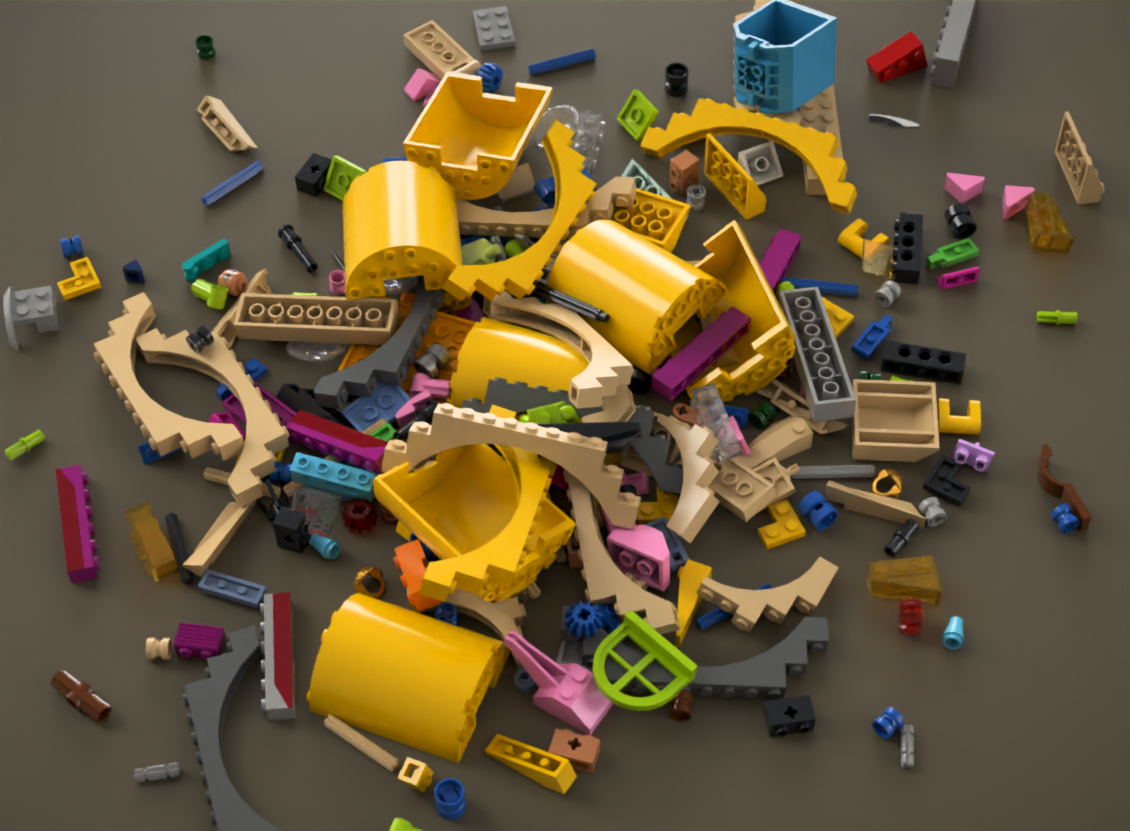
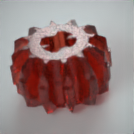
[341,497,378,534]
[899,598,923,635]

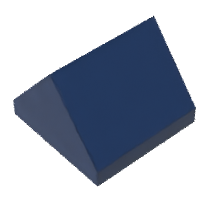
[123,259,145,284]

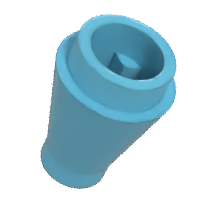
[309,534,341,559]
[942,616,964,650]

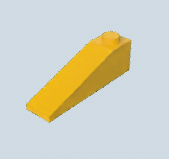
[675,559,712,648]
[485,734,577,794]

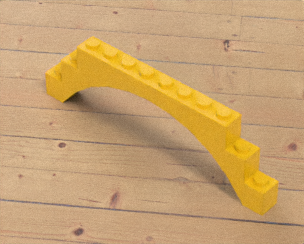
[640,98,857,214]
[442,120,597,302]
[419,405,557,602]

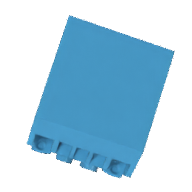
[734,0,837,114]

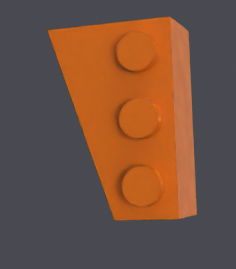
[393,539,443,613]

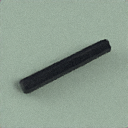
[165,512,195,584]

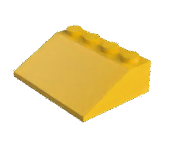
[704,133,767,220]
[611,188,691,253]

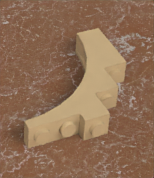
[656,414,720,543]
[696,557,839,633]
[406,587,527,668]

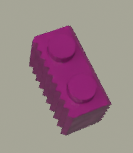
[173,622,226,661]

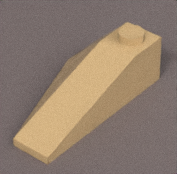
[734,416,813,470]

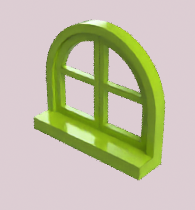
[592,610,698,711]

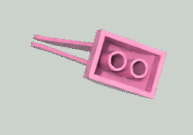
[600,504,670,592]
[503,631,614,735]

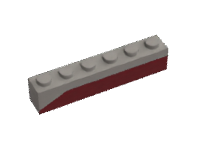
[260,592,296,721]

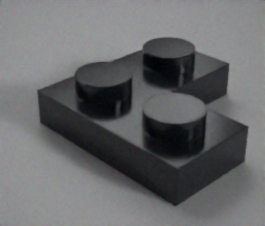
[922,455,971,507]

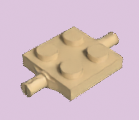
[752,457,801,512]

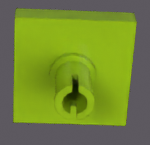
[617,89,659,141]
[323,155,366,201]

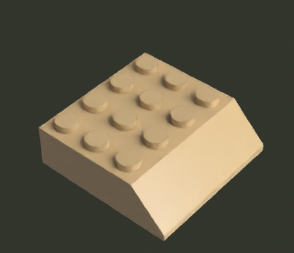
[851,379,940,462]

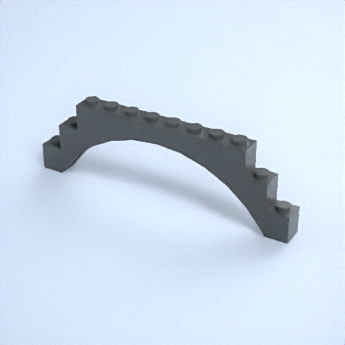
[313,275,447,409]
[462,377,683,496]
[560,606,829,699]
[182,626,283,831]

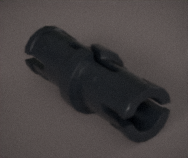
[884,519,919,557]

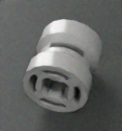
[686,185,706,211]
[874,280,901,308]
[919,497,947,527]

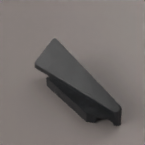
[276,383,353,429]
[537,421,642,457]

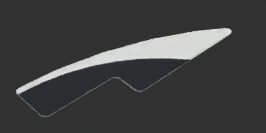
[869,114,920,127]

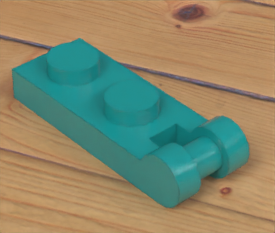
[182,238,231,282]

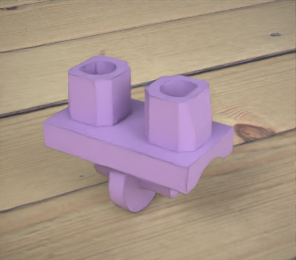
[952,439,995,472]

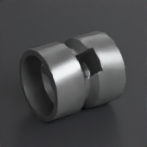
[414,343,452,379]

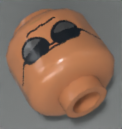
[218,269,247,297]

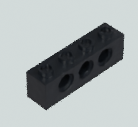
[891,212,923,284]
[881,340,966,385]

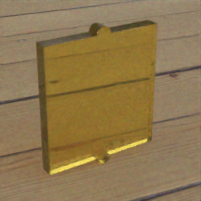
[861,239,893,279]

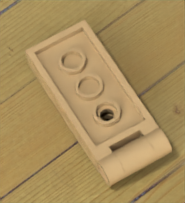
[404,20,481,81]
[676,446,776,522]

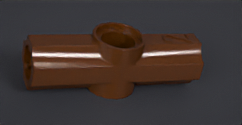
[50,670,112,723]

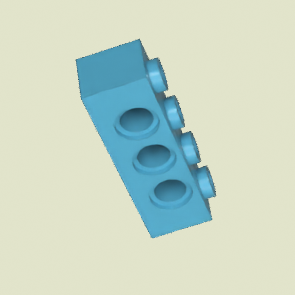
[290,452,377,503]

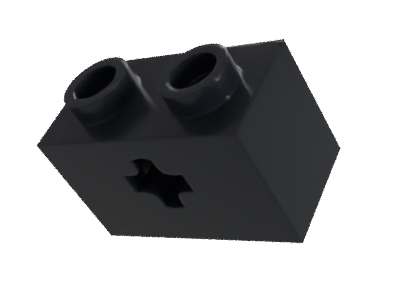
[295,153,332,197]
[273,506,311,554]
[764,695,816,737]

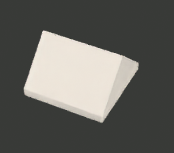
[738,141,784,185]

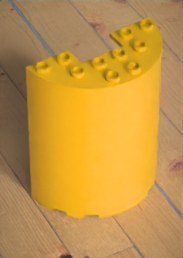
[403,72,553,200]
[343,161,463,300]
[545,219,729,375]
[670,220,796,402]
[447,317,621,423]
[373,444,576,602]
[306,593,511,764]

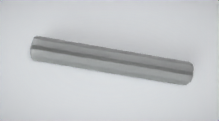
[792,465,875,479]

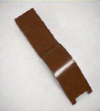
[1038,444,1092,531]

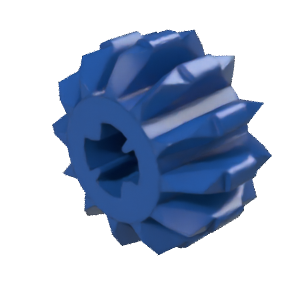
[476,62,504,94]
[565,600,602,639]

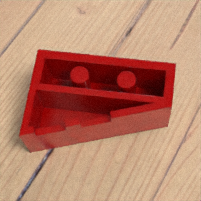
[866,31,928,83]

